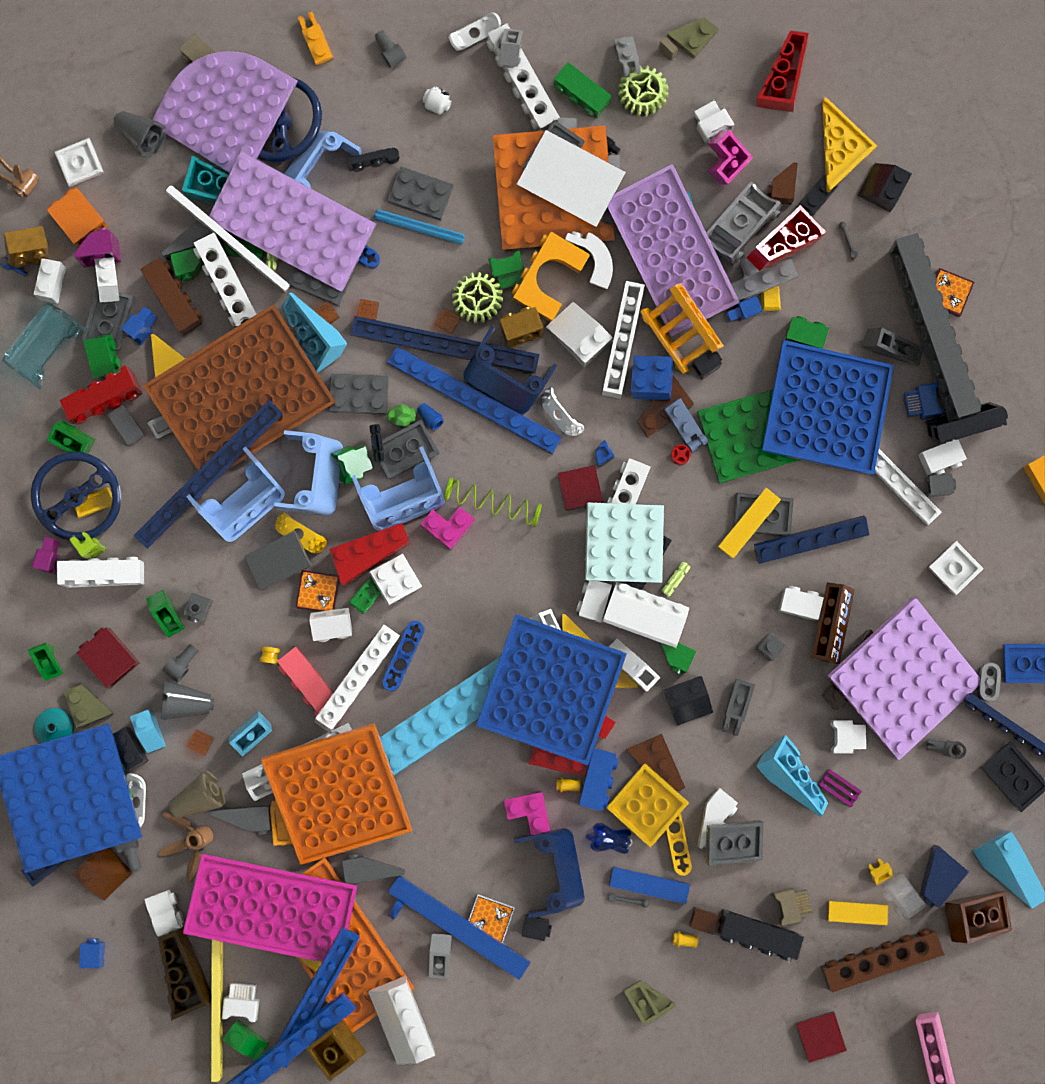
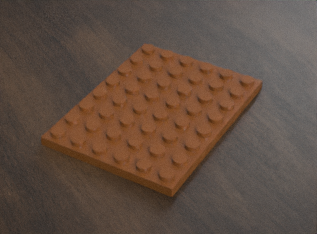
[143,304,336,471]

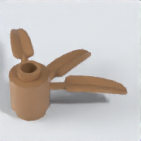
[0,156,39,197]
[158,812,213,882]

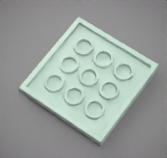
[585,503,664,583]

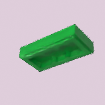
[349,576,381,615]

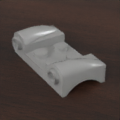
[706,181,781,264]

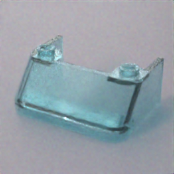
[2,302,87,390]

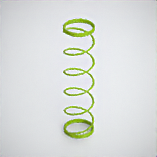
[444,477,542,527]

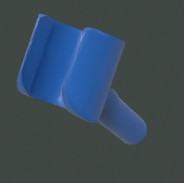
[0,256,27,277]

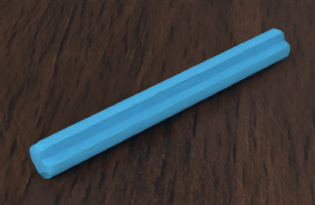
[375,209,465,245]

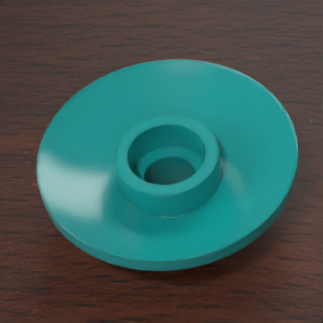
[34,708,74,743]

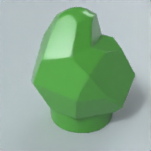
[387,404,415,427]

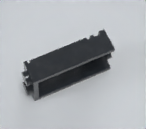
[925,402,1008,445]

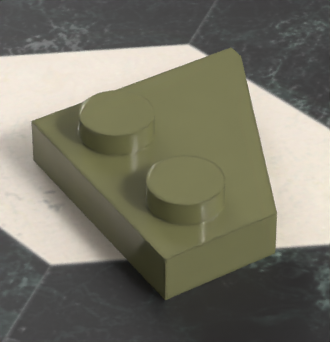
[667,17,719,59]
[623,980,677,1026]

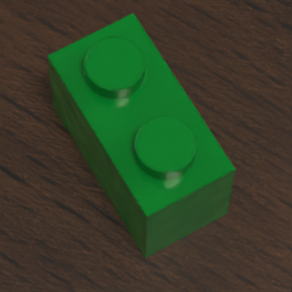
[784,316,829,349]
[83,334,121,378]
[46,420,96,454]

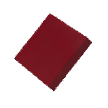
[558,465,603,511]
[796,1011,847,1063]

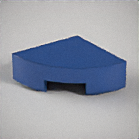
[596,440,615,466]
[388,899,404,919]

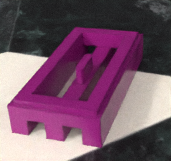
[818,769,862,808]

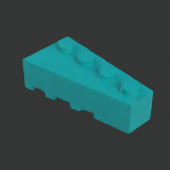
[182,155,229,205]

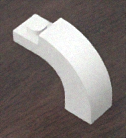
[565,231,613,289]

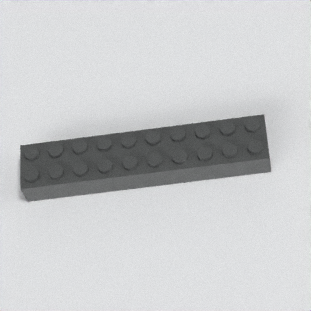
[889,233,981,422]

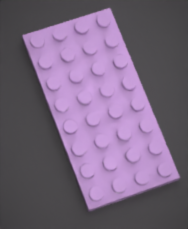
[209,151,376,292]
[607,164,740,336]

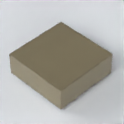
[659,36,678,61]

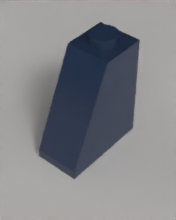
[920,845,969,908]

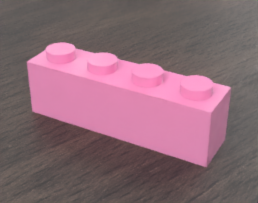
[916,1012,955,1084]

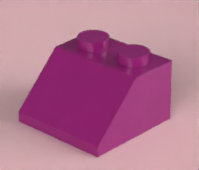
[74,228,121,268]

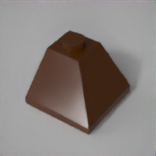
[72,848,133,901]

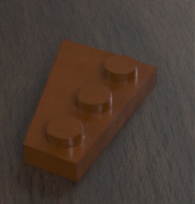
[637,375,694,437]
[626,734,685,791]

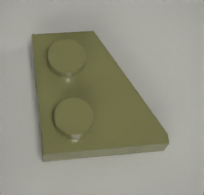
[64,685,113,728]

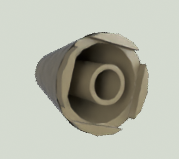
[168,771,225,818]

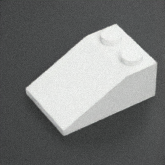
[546,302,613,368]

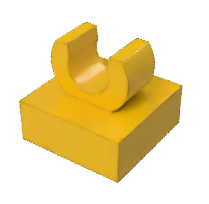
[869,859,893,886]

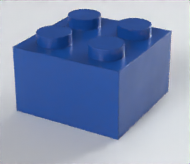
[631,355,674,401]

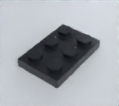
[981,742,1045,812]

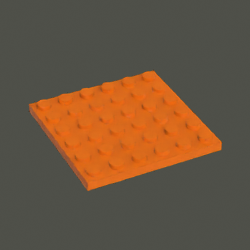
[493,125,615,250]
[261,723,412,865]

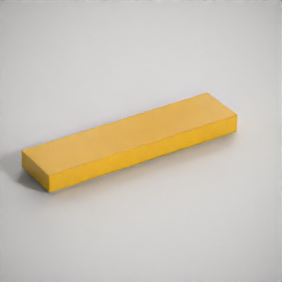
[718,488,781,559]

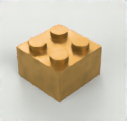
[4,226,48,268]
[500,306,544,348]
[306,1020,367,1082]

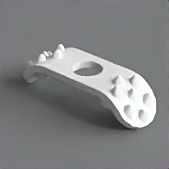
[449,12,501,51]
[541,387,584,436]
[125,773,146,827]

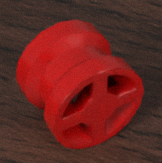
[670,444,691,466]

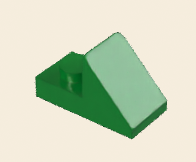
[28,642,63,681]

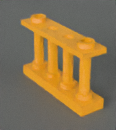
[640,283,724,374]

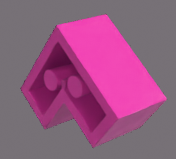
[707,129,753,185]
[420,507,475,551]
[504,792,550,835]

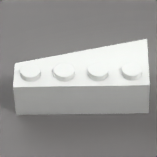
[57,557,144,588]

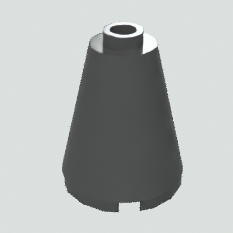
[114,111,166,157]
[161,681,214,720]

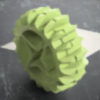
[618,65,668,116]
[452,272,503,323]

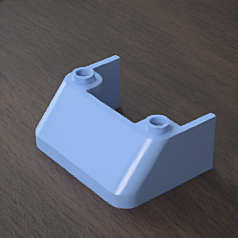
[284,130,362,188]
[274,430,343,516]
[187,446,285,542]
[352,446,445,531]

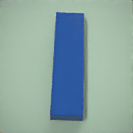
[609,867,690,904]

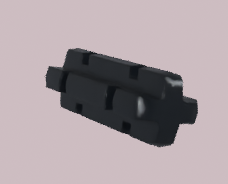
[369,424,384,462]

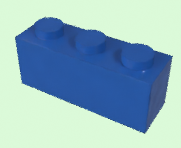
[578,748,619,811]

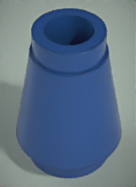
[417,403,444,431]

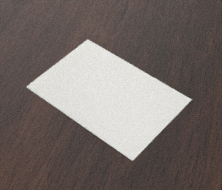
[517,130,626,227]

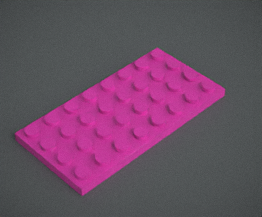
[183,854,358,962]

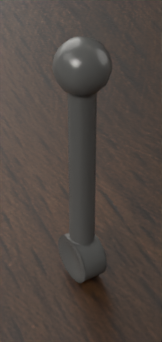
[839,222,858,259]
[609,894,649,907]

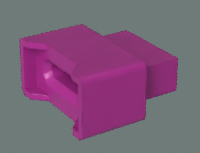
[32,537,60,574]

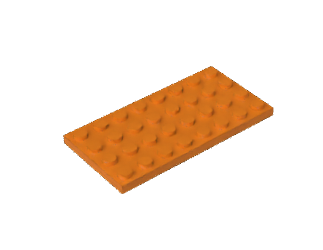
[296,857,415,1032]

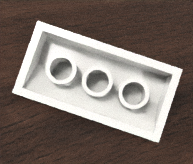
[603,582,689,648]
[368,976,435,1064]

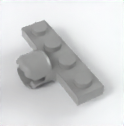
[731,257,799,301]

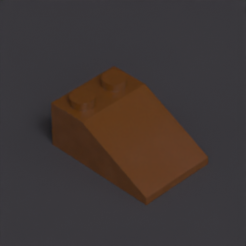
[945,891,1012,944]

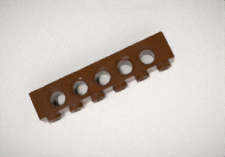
[821,928,944,993]

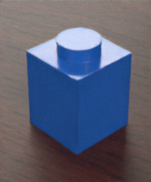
[79,938,105,968]

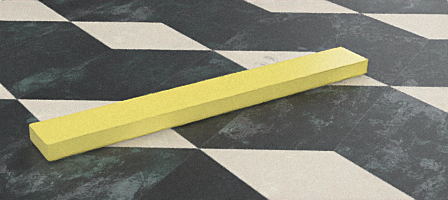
[211,939,223,1082]

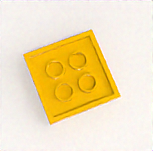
[607,763,689,848]

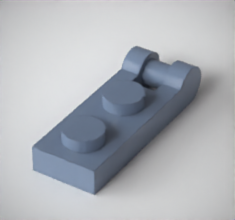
[663,398,708,453]

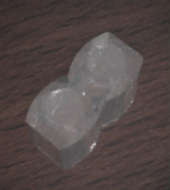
[881,873,926,920]

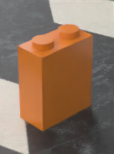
[47,187,108,248]

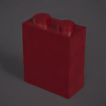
[77,627,140,688]

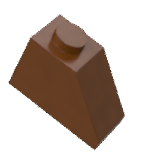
[767,162,798,205]

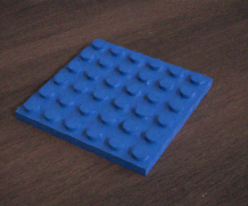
[761,340,894,476]
[476,614,627,765]
[0,723,143,873]

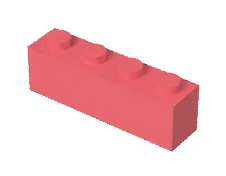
[277,647,334,717]

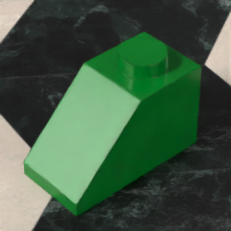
[170,248,211,282]
[146,590,185,637]
[659,642,696,675]
[222,1019,269,1060]

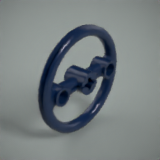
[258,77,322,162]
[31,452,121,541]

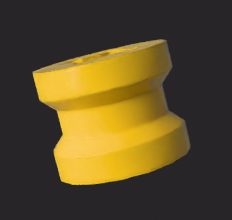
[259,646,280,664]

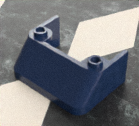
[463,326,557,414]
[514,828,585,918]

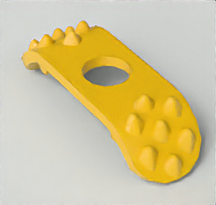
[275,512,327,554]

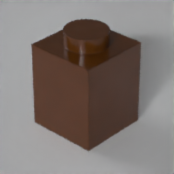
[689,906,721,935]

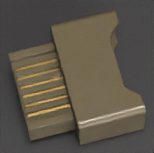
[772,888,813,927]

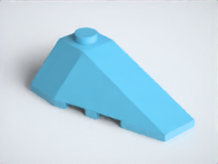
[282,293,347,373]
[757,735,828,817]
[972,830,1045,909]

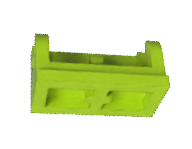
[70,532,107,559]

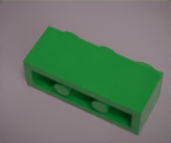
[554,62,612,119]

